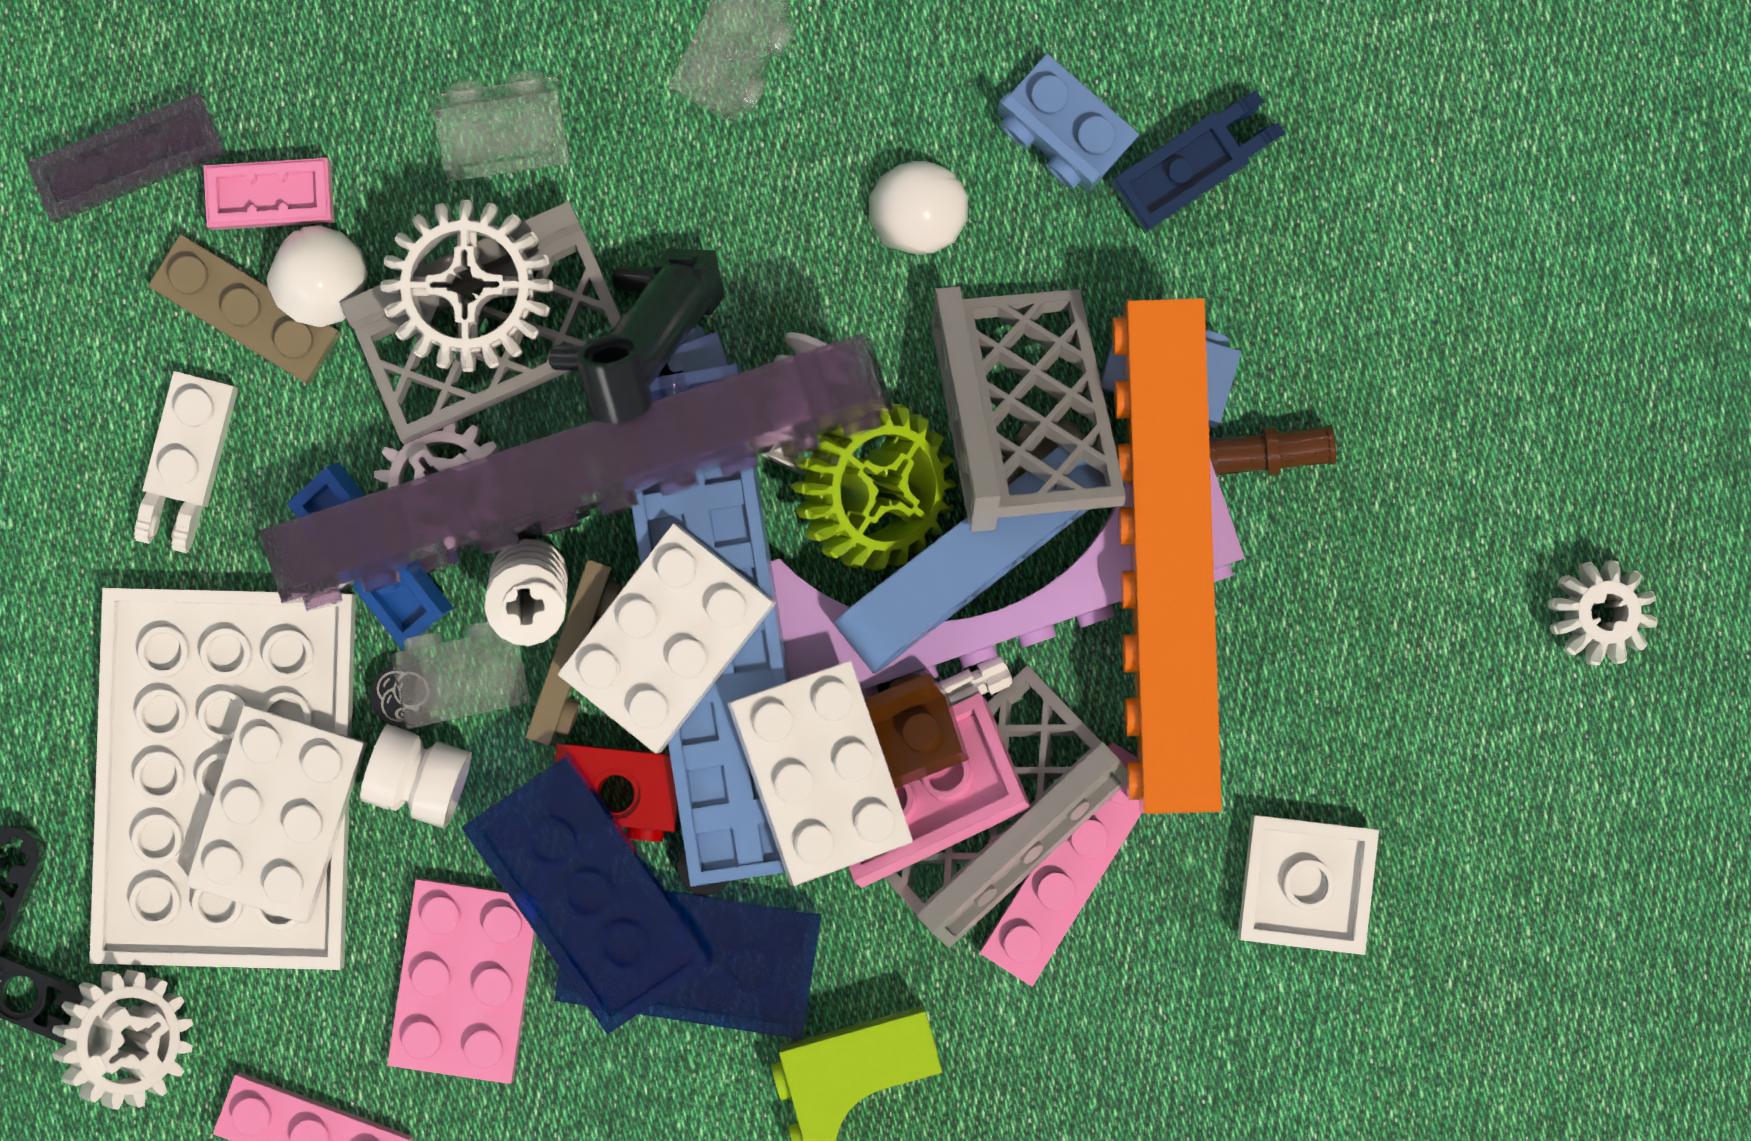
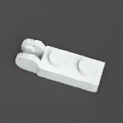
[134,371,238,553]

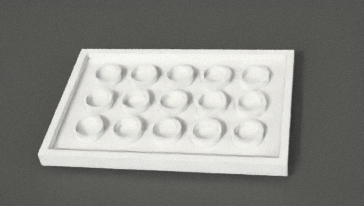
[89,588,356,970]

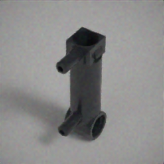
[548,248,724,423]

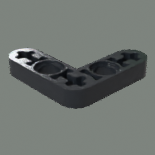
[0,825,84,1045]

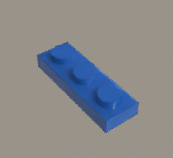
[287,462,453,649]

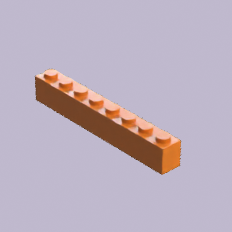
[1112,298,1222,814]

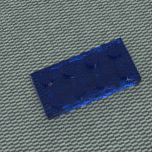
[462,753,713,1035]
[554,875,822,1040]

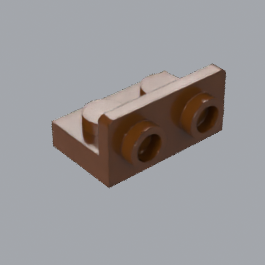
[864,674,969,789]

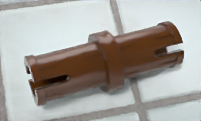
[1209,424,1336,477]

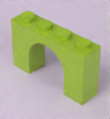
[771,1005,942,1141]

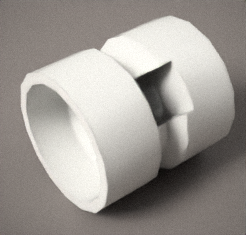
[360,724,472,829]

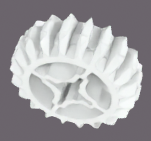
[380,200,554,372]

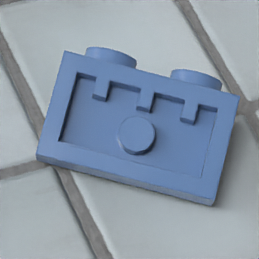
[997,53,1140,193]

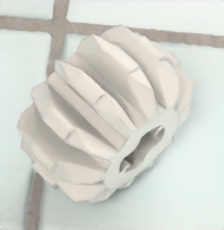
[1548,560,1658,665]

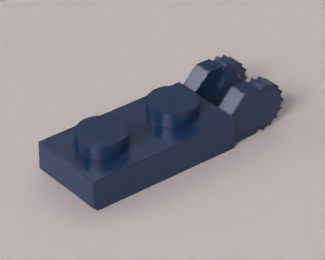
[1110,90,1286,234]

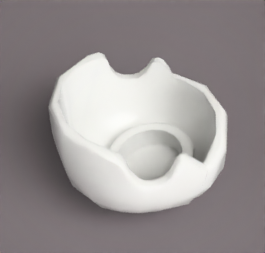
[869,161,968,255]
[267,226,368,327]

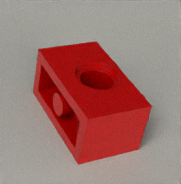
[549,743,680,842]

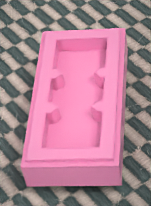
[204,158,335,230]

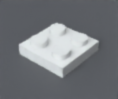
[1238,814,1379,955]

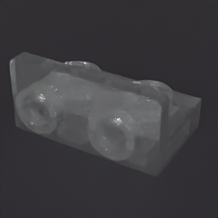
[668,0,796,123]
[433,71,571,182]
[391,621,531,730]

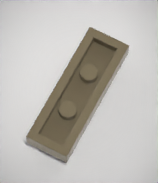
[148,234,342,385]
[525,559,622,746]

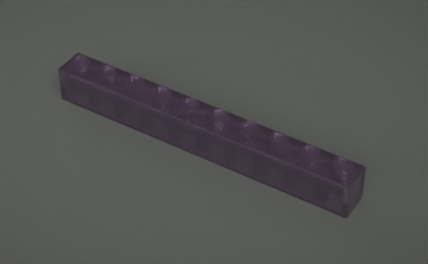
[259,333,894,612]

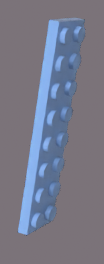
[619,364,790,887]

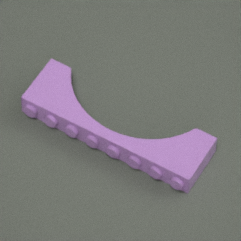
[771,460,1245,699]

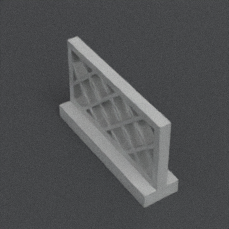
[340,201,621,445]
[931,286,1126,532]
[884,665,1127,948]

